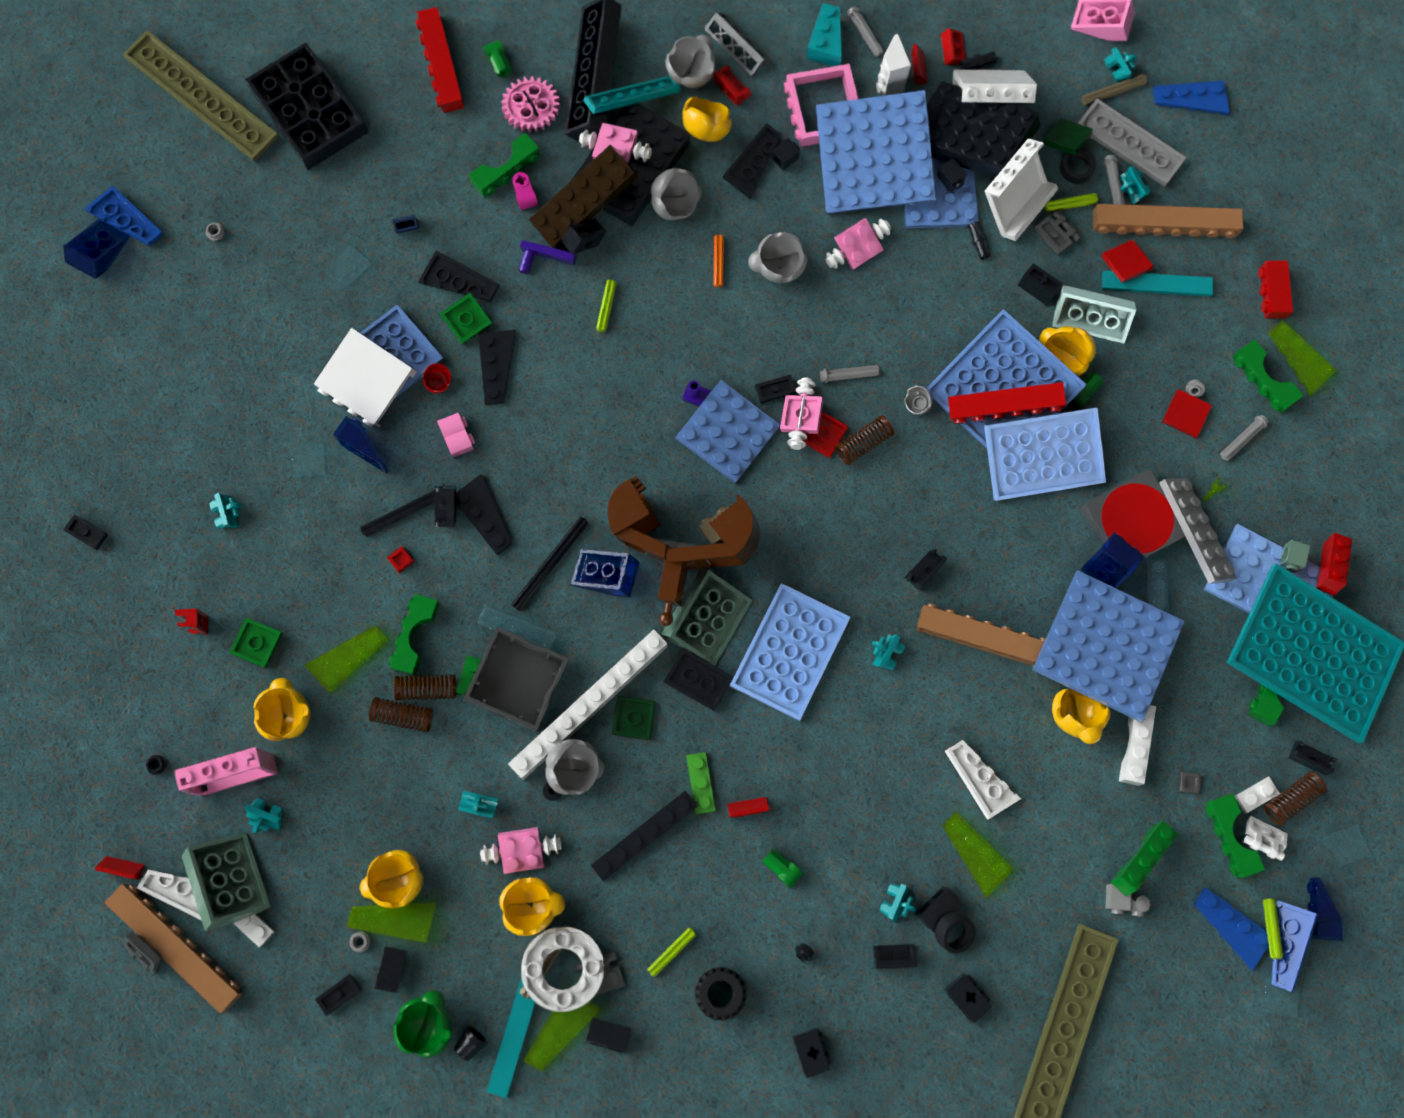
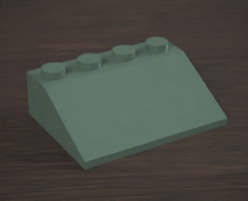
[661,569,752,666]
[182,833,270,931]

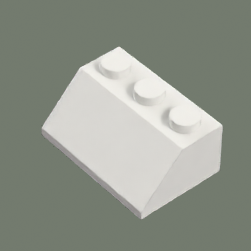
[876,34,911,96]

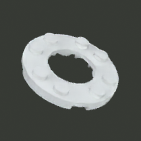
[521,927,604,1012]

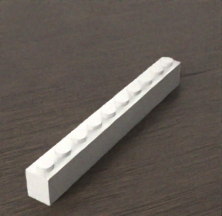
[508,630,667,780]

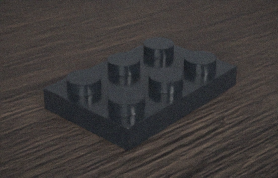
[663,648,734,711]

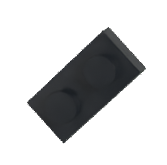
[755,375,796,404]
[63,514,108,550]
[315,974,362,1016]

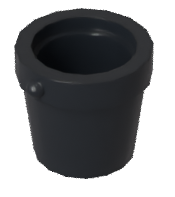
[454,1026,488,1062]

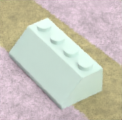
[1052,285,1136,343]

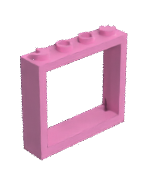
[784,64,858,147]
[175,747,278,797]

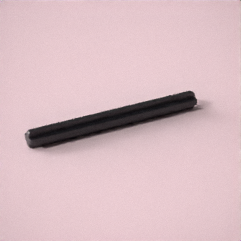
[512,517,588,611]

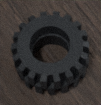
[695,967,747,1021]

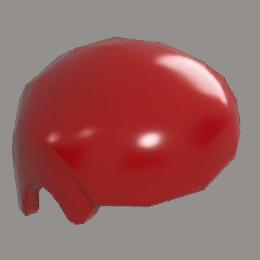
[423,363,451,394]

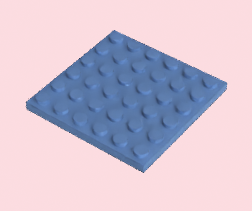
[816,90,936,214]
[926,309,1086,449]
[1032,570,1184,722]

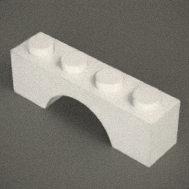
[1119,705,1156,786]

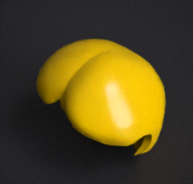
[683,97,732,142]
[1039,326,1096,377]
[254,677,311,741]
[1052,689,1110,744]
[360,850,423,909]
[499,878,565,936]

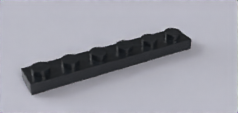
[591,790,698,881]

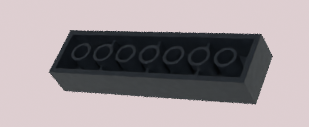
[565,0,622,142]

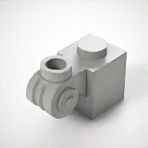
[1105,884,1150,917]

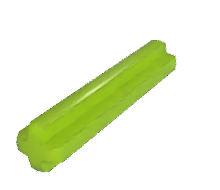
[1044,193,1098,212]
[596,279,617,332]
[1263,899,1283,959]
[648,928,696,977]

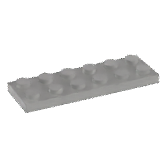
[1078,99,1186,187]
[1159,478,1237,584]

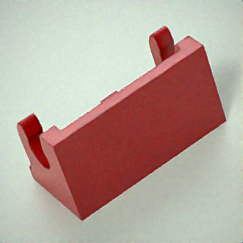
[714,65,752,106]
[175,608,208,635]

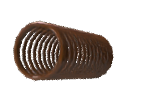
[835,415,894,465]
[394,674,456,701]
[369,697,433,733]
[1264,771,1327,826]

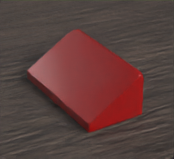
[941,28,966,65]
[911,44,928,84]
[727,797,769,818]
[95,856,144,880]

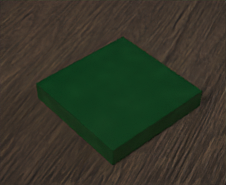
[1043,118,1093,155]
[611,696,656,740]

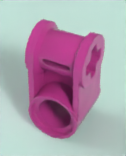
[513,172,538,210]

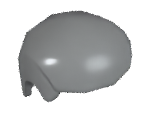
[904,385,933,415]

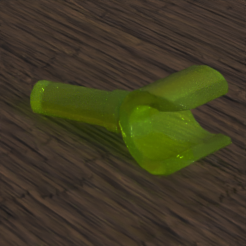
[1202,478,1226,502]

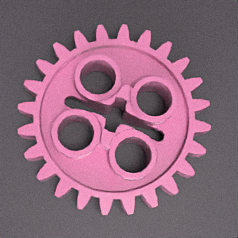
[501,76,560,133]

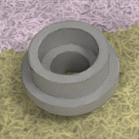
[206,223,225,241]
[1185,379,1205,397]
[350,932,370,952]

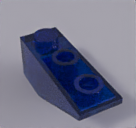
[1307,877,1343,941]

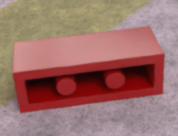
[1258,261,1293,319]
[1316,532,1353,596]

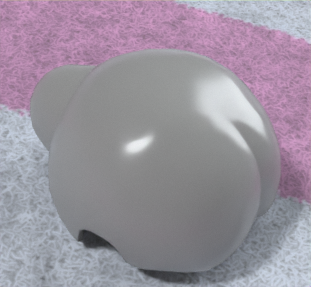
[665,35,716,88]
[651,168,702,220]
[748,232,808,283]
[545,739,604,795]

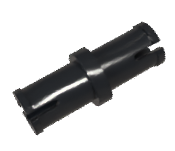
[960,51,997,70]
[967,221,991,260]

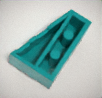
[806,3,842,67]

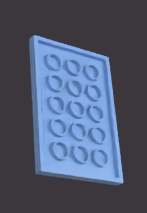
[984,407,1106,501]
[1203,524,1333,613]
[730,583,850,721]

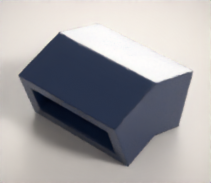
[393,214,419,234]

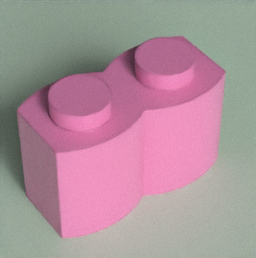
[437,413,475,458]

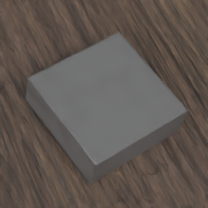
[1178,771,1201,794]

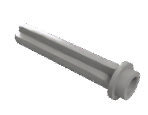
[847,6,884,57]
[1103,155,1125,205]
[820,365,879,384]
[1220,415,1269,461]

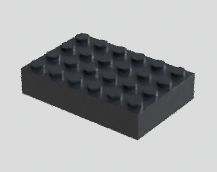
[245,42,369,170]
[927,81,1040,179]
[571,103,690,227]

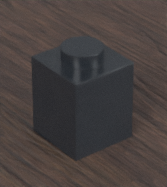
[771,138,800,171]
[937,158,967,192]

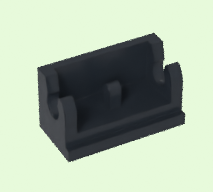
[1017,263,1063,306]
[434,486,456,527]
[904,549,947,590]
[1289,740,1337,775]
[915,886,963,933]
[873,944,917,969]
[374,946,407,993]
[586,1018,632,1054]

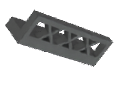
[704,12,772,76]

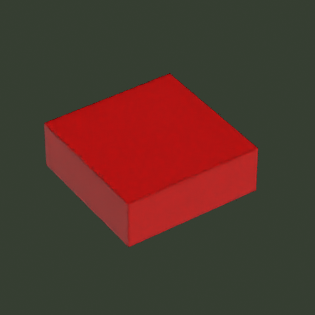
[387,546,415,573]

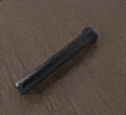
[360,483,445,537]

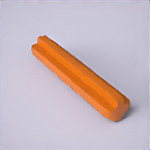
[714,235,724,287]

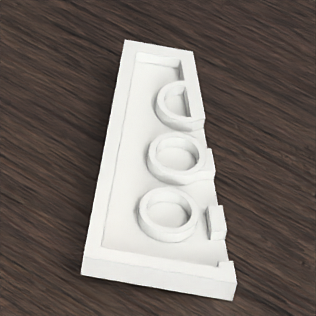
[945,740,1021,819]
[137,870,202,921]

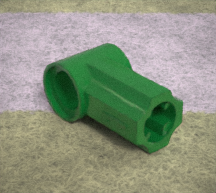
[483,40,512,77]
[1071,372,1104,410]
[762,849,804,889]

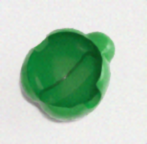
[393,990,452,1058]

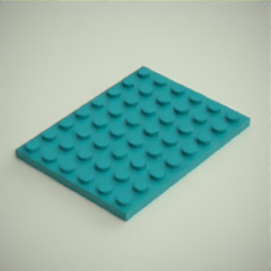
[1227,564,1404,744]

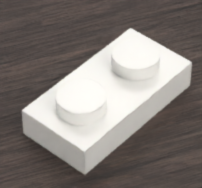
[1235,777,1280,813]
[233,914,275,948]

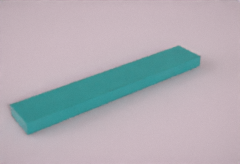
[584,76,681,114]
[1102,271,1213,297]
[487,977,536,1098]

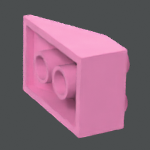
[1071,0,1135,41]

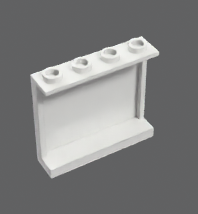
[952,70,1037,103]
[985,138,1058,241]
[314,328,417,427]

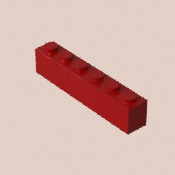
[415,7,464,113]
[948,382,1066,424]

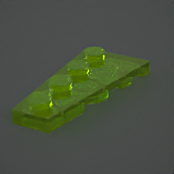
[1268,320,1337,396]
[304,626,389,694]
[942,812,1014,898]
[346,902,437,944]
[523,987,602,1072]

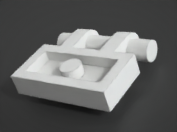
[1244,816,1288,861]

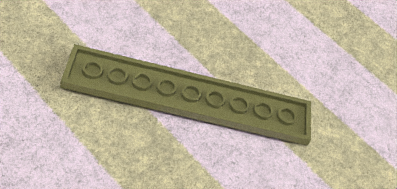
[122,30,279,162]
[1014,924,1119,1118]

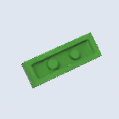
[686,752,715,815]

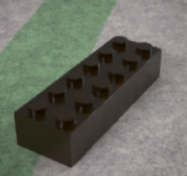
[529,144,639,249]

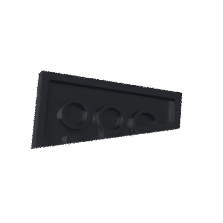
[722,123,781,200]
[418,250,500,302]
[478,330,516,405]
[456,474,512,555]

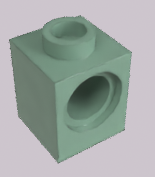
[1279,540,1310,572]

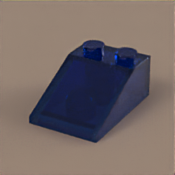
[64,219,131,279]
[333,416,389,474]
[1080,532,1145,588]
[570,549,640,598]

